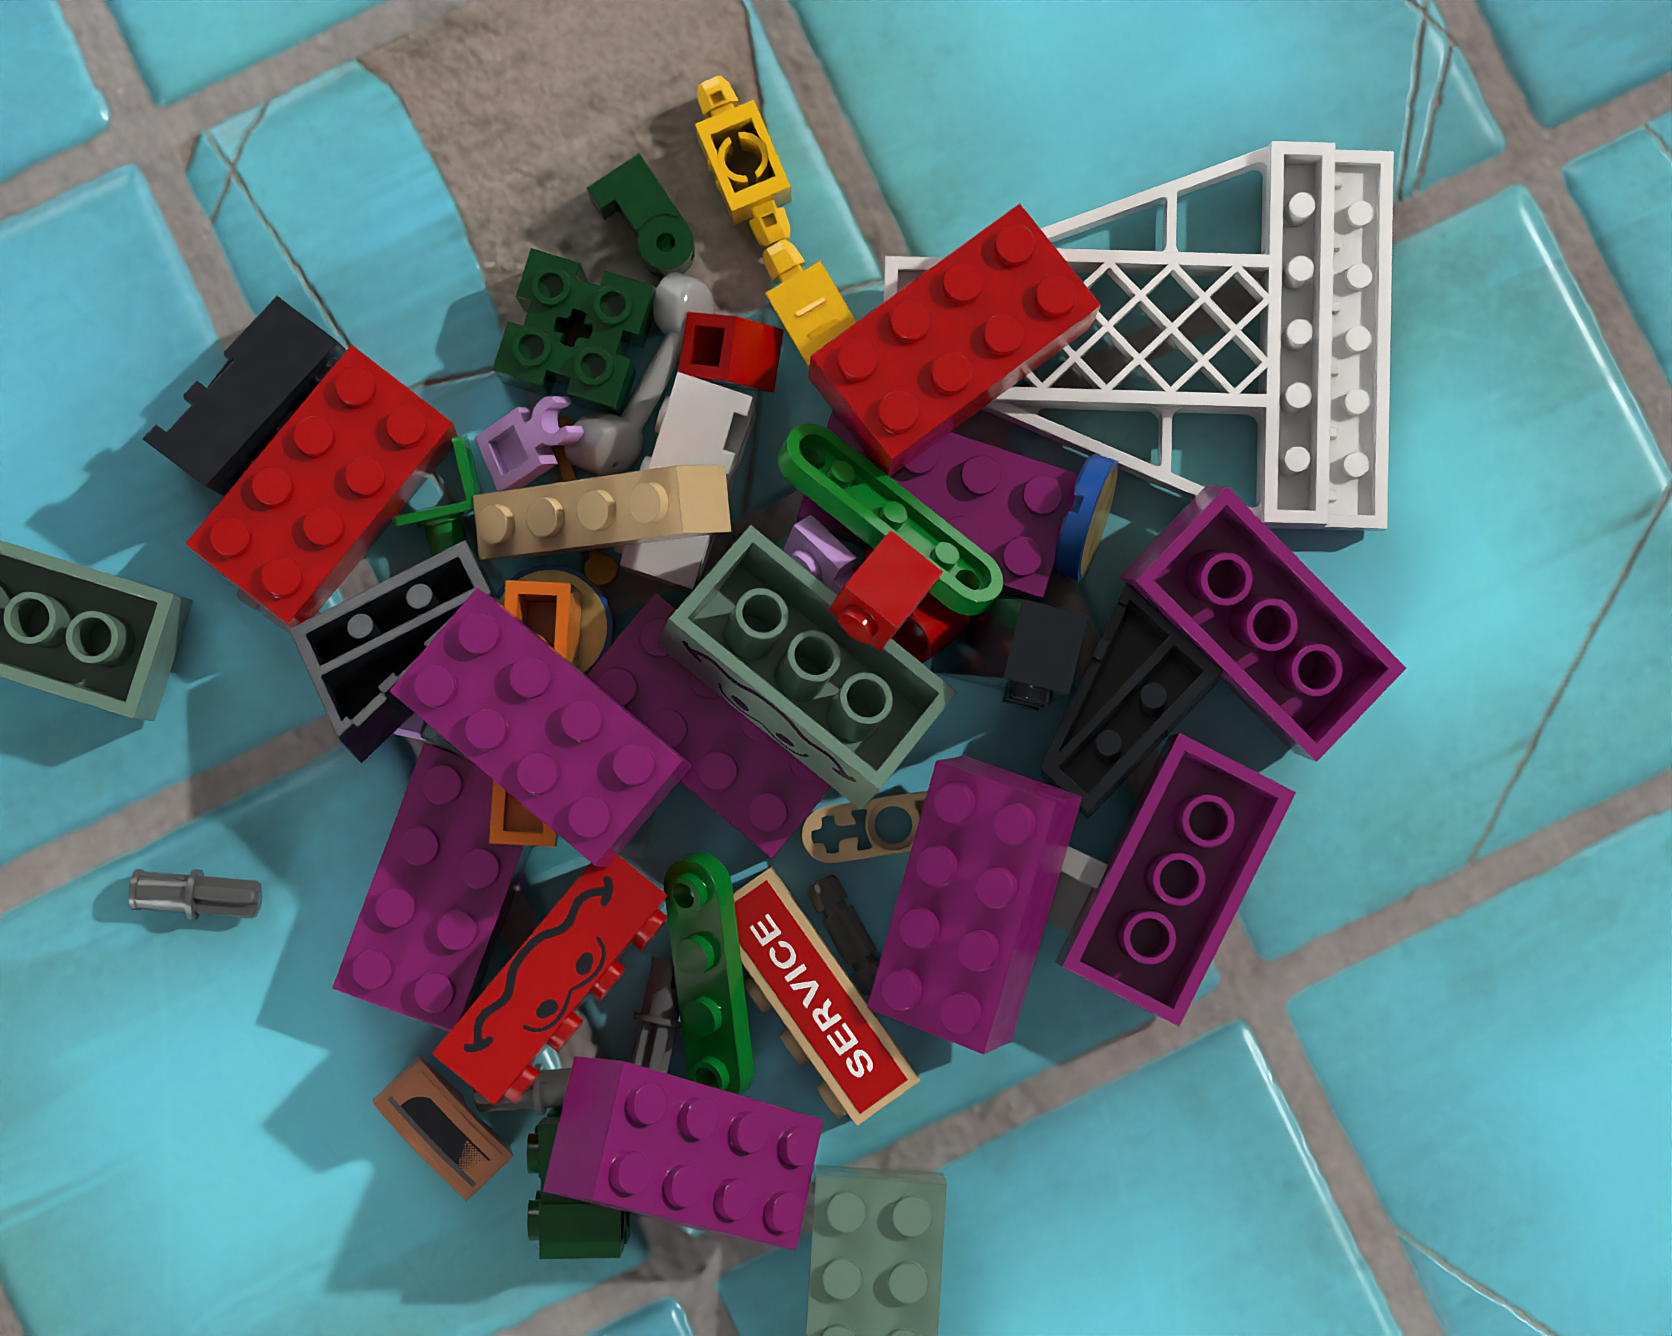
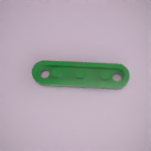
[777,424,1003,616]
[663,852,754,1095]

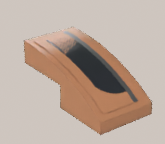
[372,1055,514,1201]

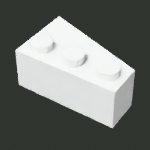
[614,372,756,593]

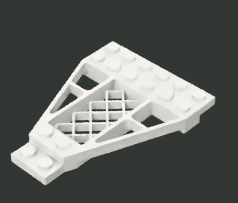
[884,141,1394,531]

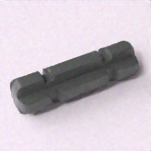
[807,875,881,996]

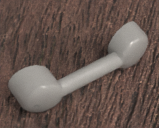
[564,272,715,476]

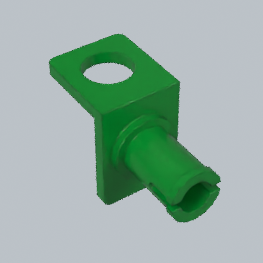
[392,434,482,557]

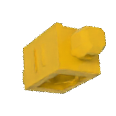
[695,76,792,249]
[763,239,856,369]

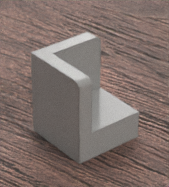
[1046,846,1108,931]

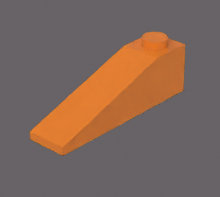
[489,580,582,847]

